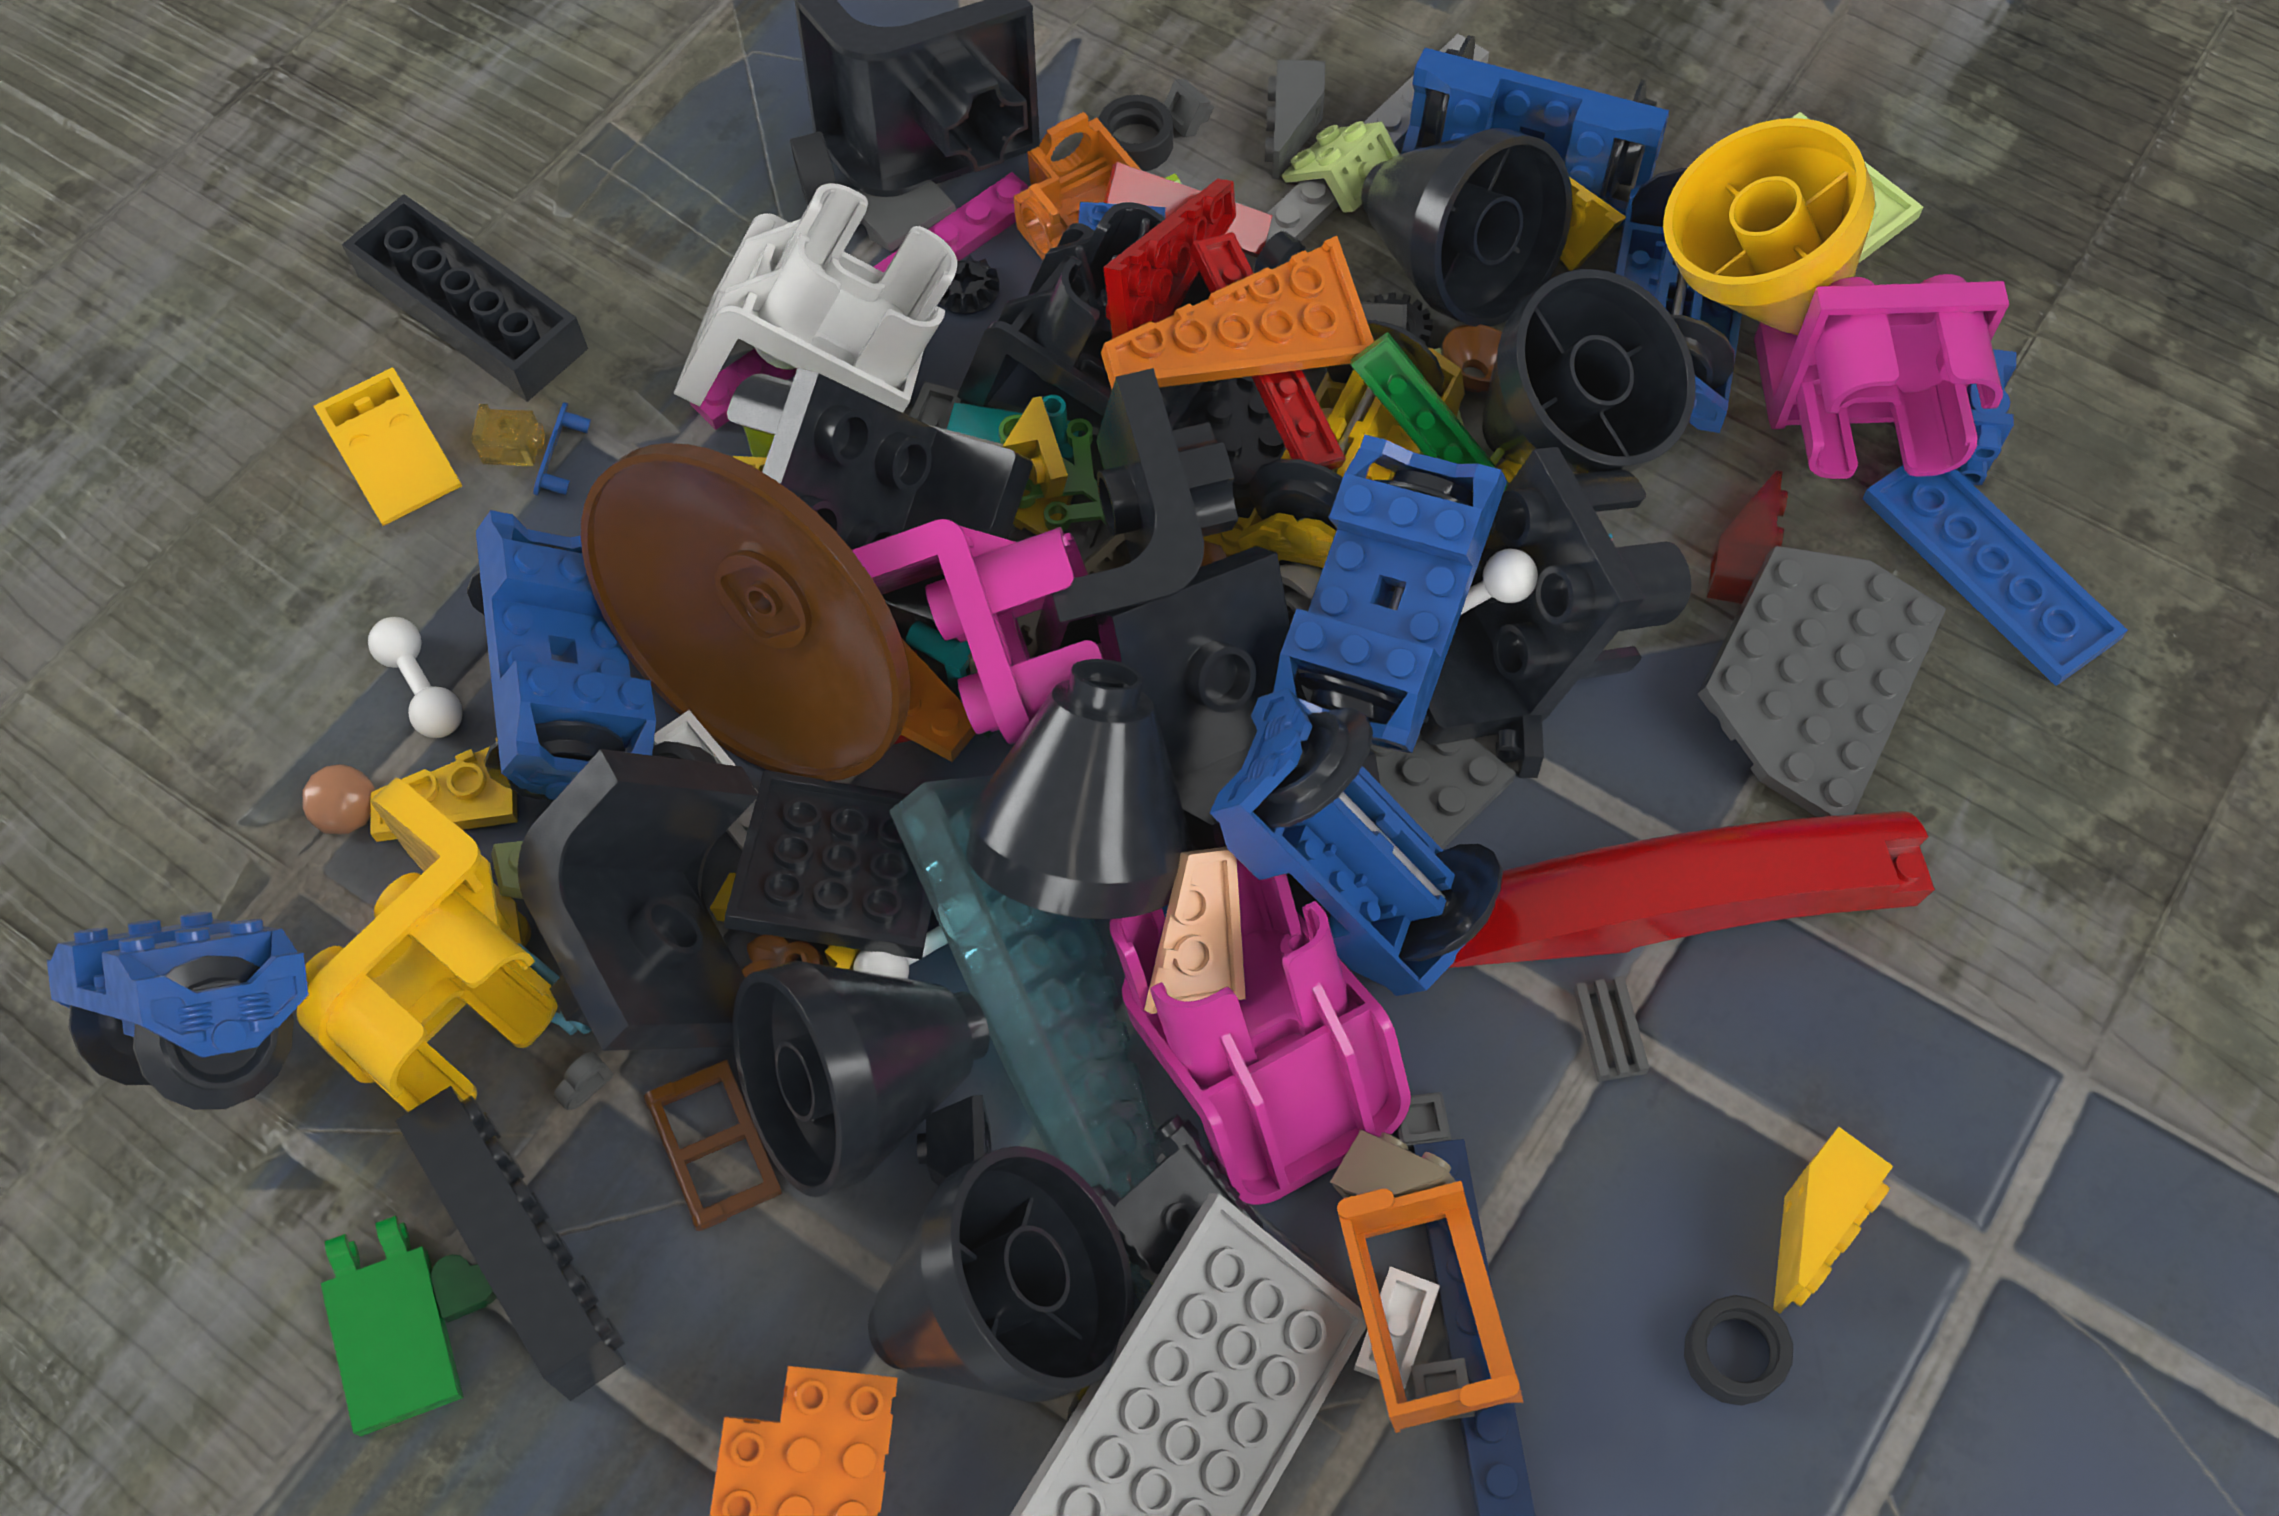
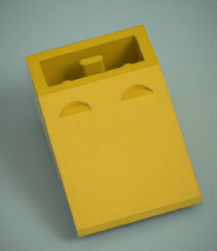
[313,367,462,526]
[1773,1127,1893,1314]

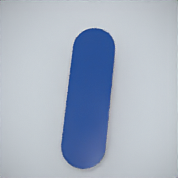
[533,402,591,496]

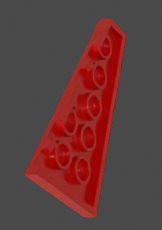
[1103,178,1236,339]

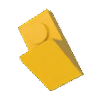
[1003,396,1068,499]

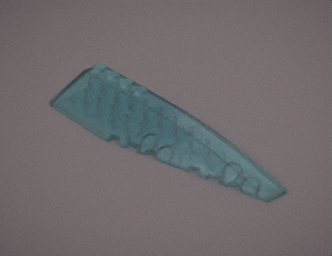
[889,775,1158,1303]

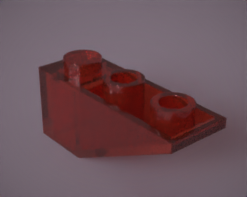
[1706,470,1788,604]

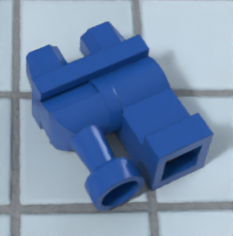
[1956,349,2016,485]

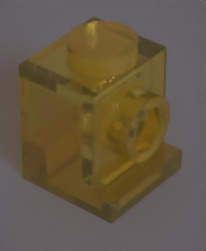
[471,404,545,466]

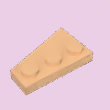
[1144,847,1246,1014]

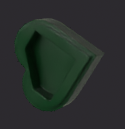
[431,1254,497,1323]

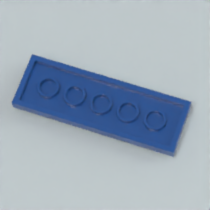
[1862,465,2128,686]

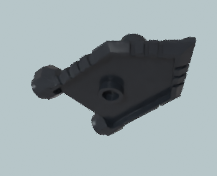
[1091,1114,1263,1283]

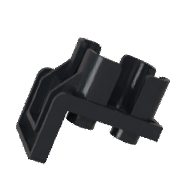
[957,202,1211,430]
[727,368,1033,620]
[1391,447,1691,745]

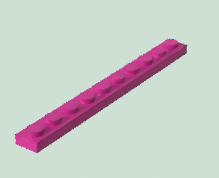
[690,172,1029,430]

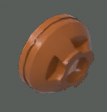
[1441,324,1502,392]

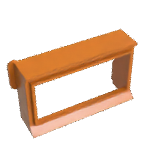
[1337,1181,1524,1433]

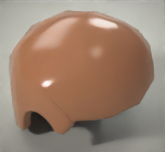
[303,764,375,834]

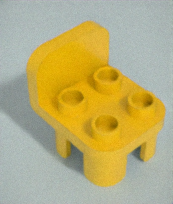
[297,777,558,1112]

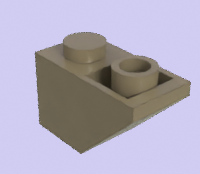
[1330,1130,1456,1199]

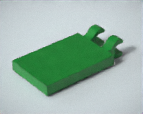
[320,1216,464,1437]

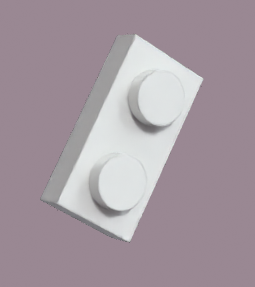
[1354,1266,1440,1389]

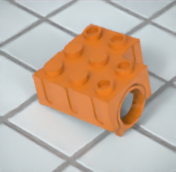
[1013,112,1141,260]
[710,1366,898,1516]

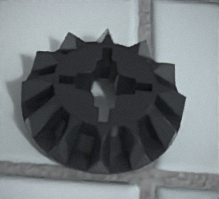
[939,254,1000,313]

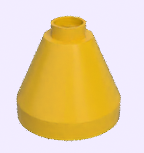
[1663,118,1875,335]

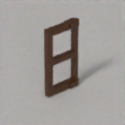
[643,1060,783,1231]

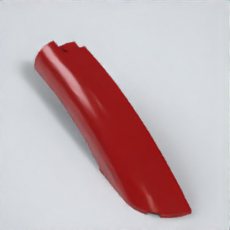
[1449,811,1935,968]

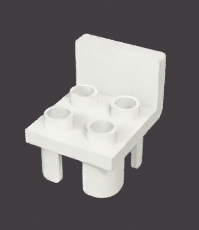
[674,183,958,413]

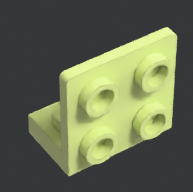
[1281,121,1400,213]

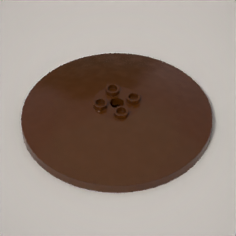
[581,443,911,781]

